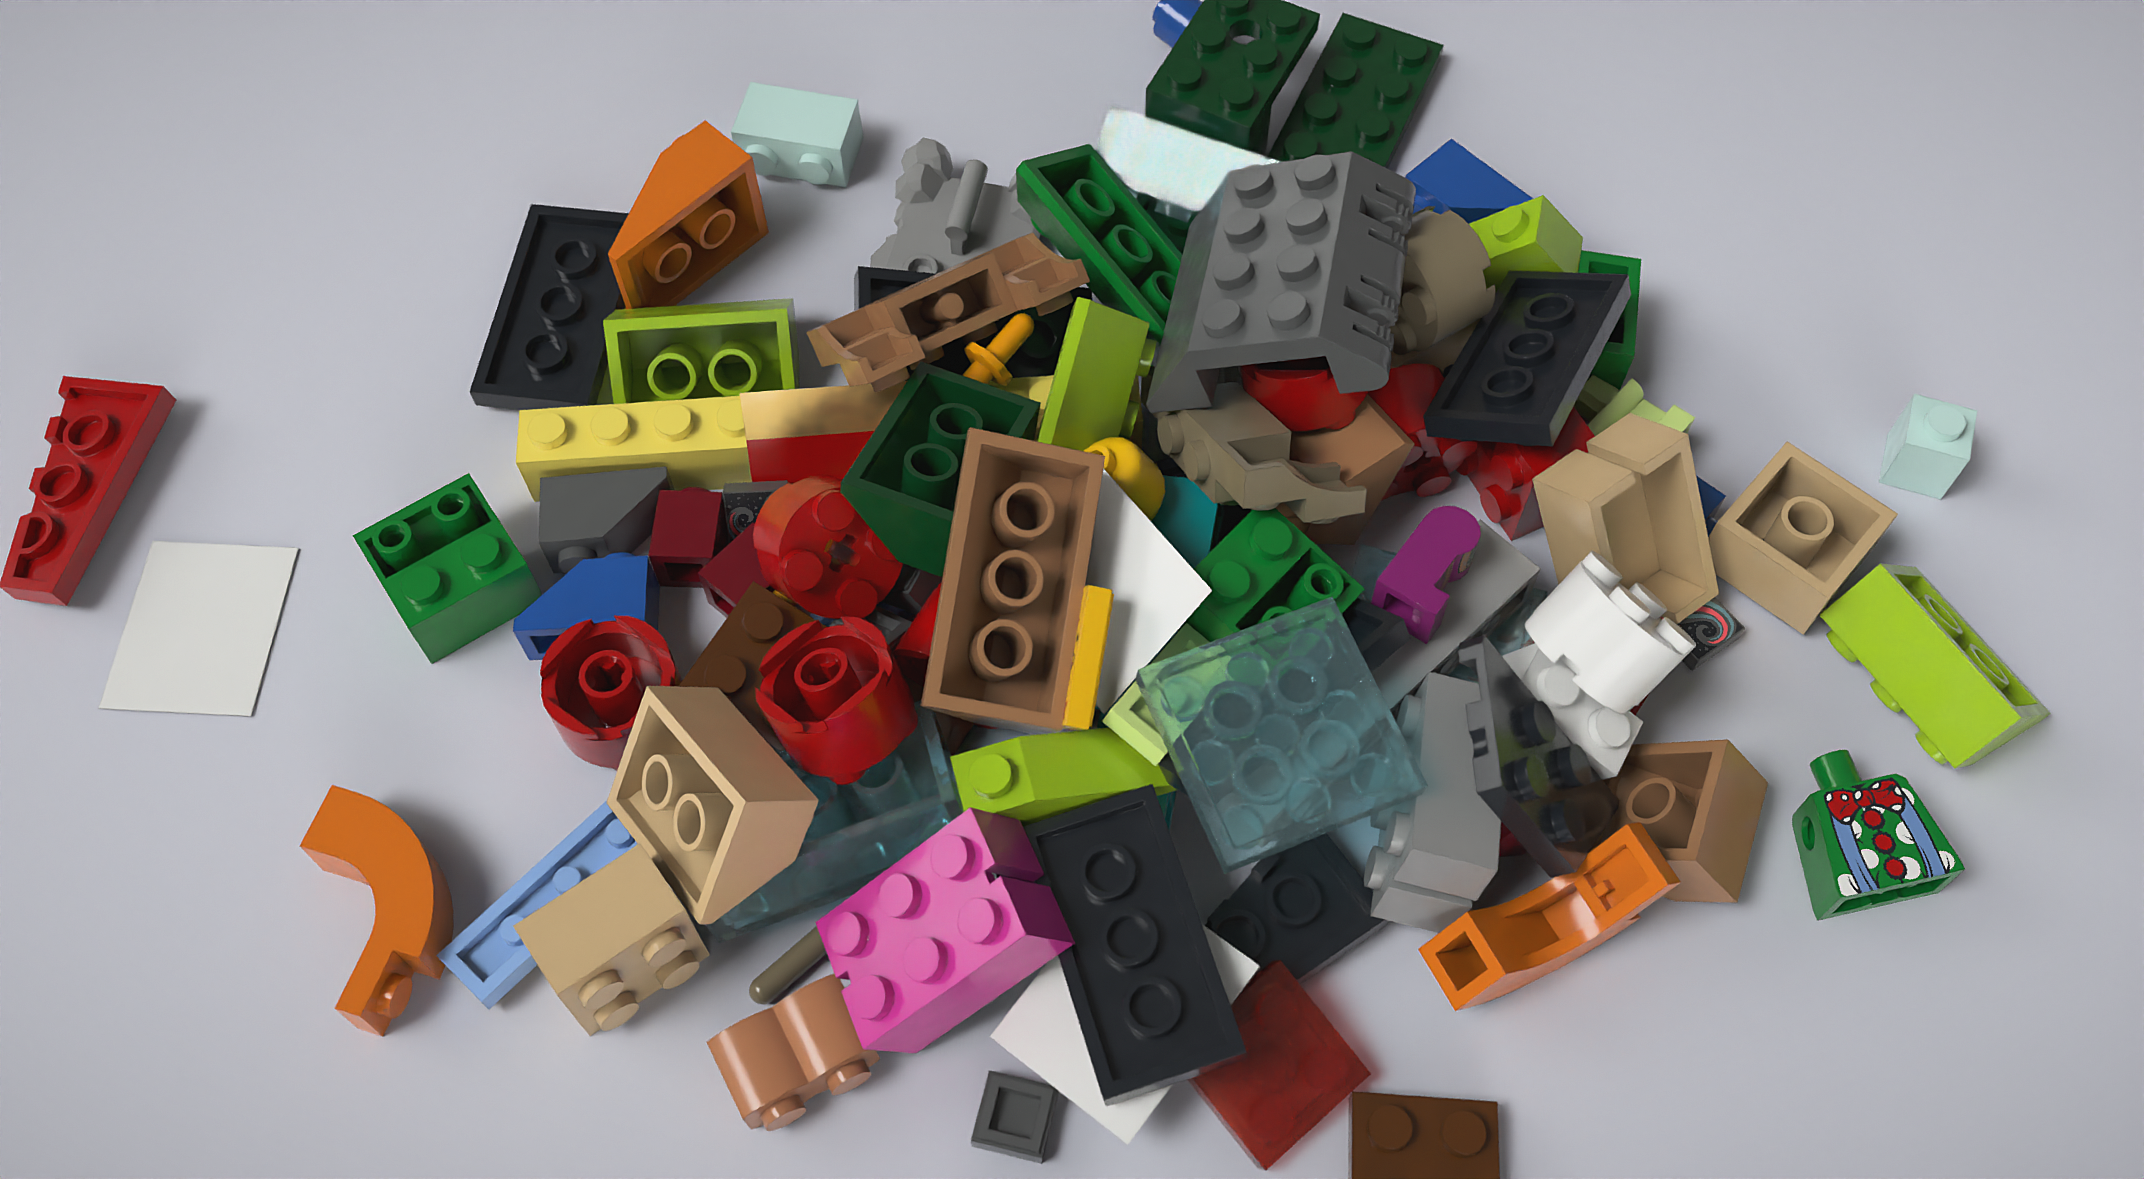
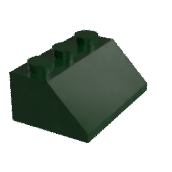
[840,361,1041,577]

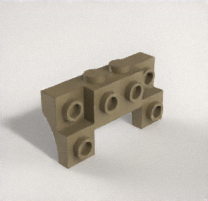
[1141,365,1367,524]

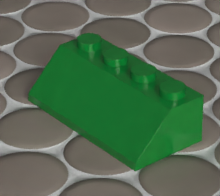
[1016,144,1182,366]

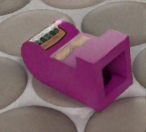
[1371,506,1481,644]

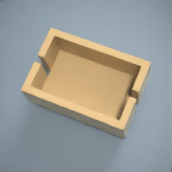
[1532,413,1719,624]

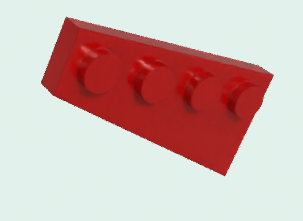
[0,376,176,606]

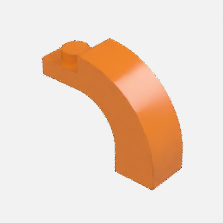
[300,785,454,1037]
[1418,822,1681,1011]

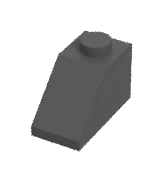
[539,466,675,574]

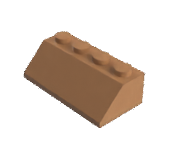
[921,428,1105,735]

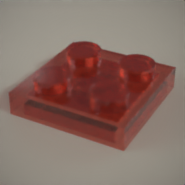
[1187,960,1371,1171]

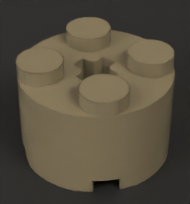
[1390,206,1496,356]

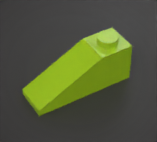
[950,728,1177,826]

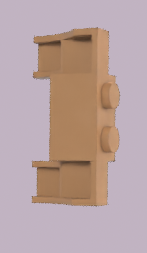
[806,233,1090,392]

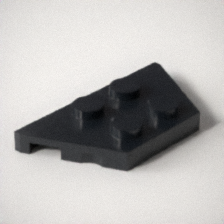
[1458,635,1619,878]

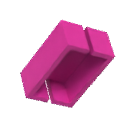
[815,807,1075,1054]

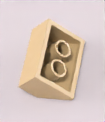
[606,686,819,925]

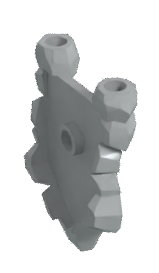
[871,137,1041,274]

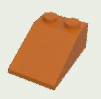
[608,120,769,309]

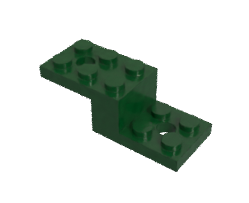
[1117,0,1320,255]

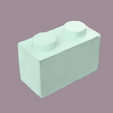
[731,82,863,187]

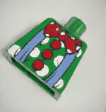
[1792,750,1965,921]

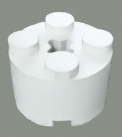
[1524,551,1696,715]

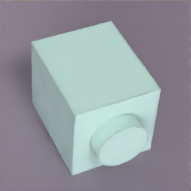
[1879,393,1978,500]

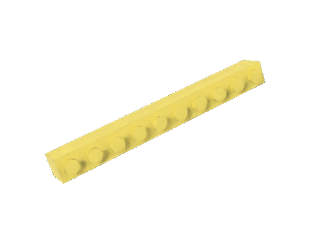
[516,375,1143,502]

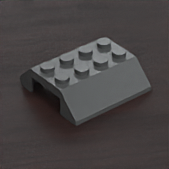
[1146,152,1416,413]

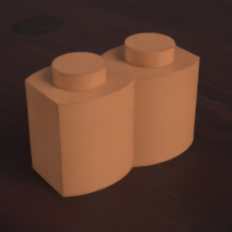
[707,974,880,1131]

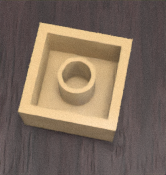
[1708,441,1898,635]
[513,843,710,1036]

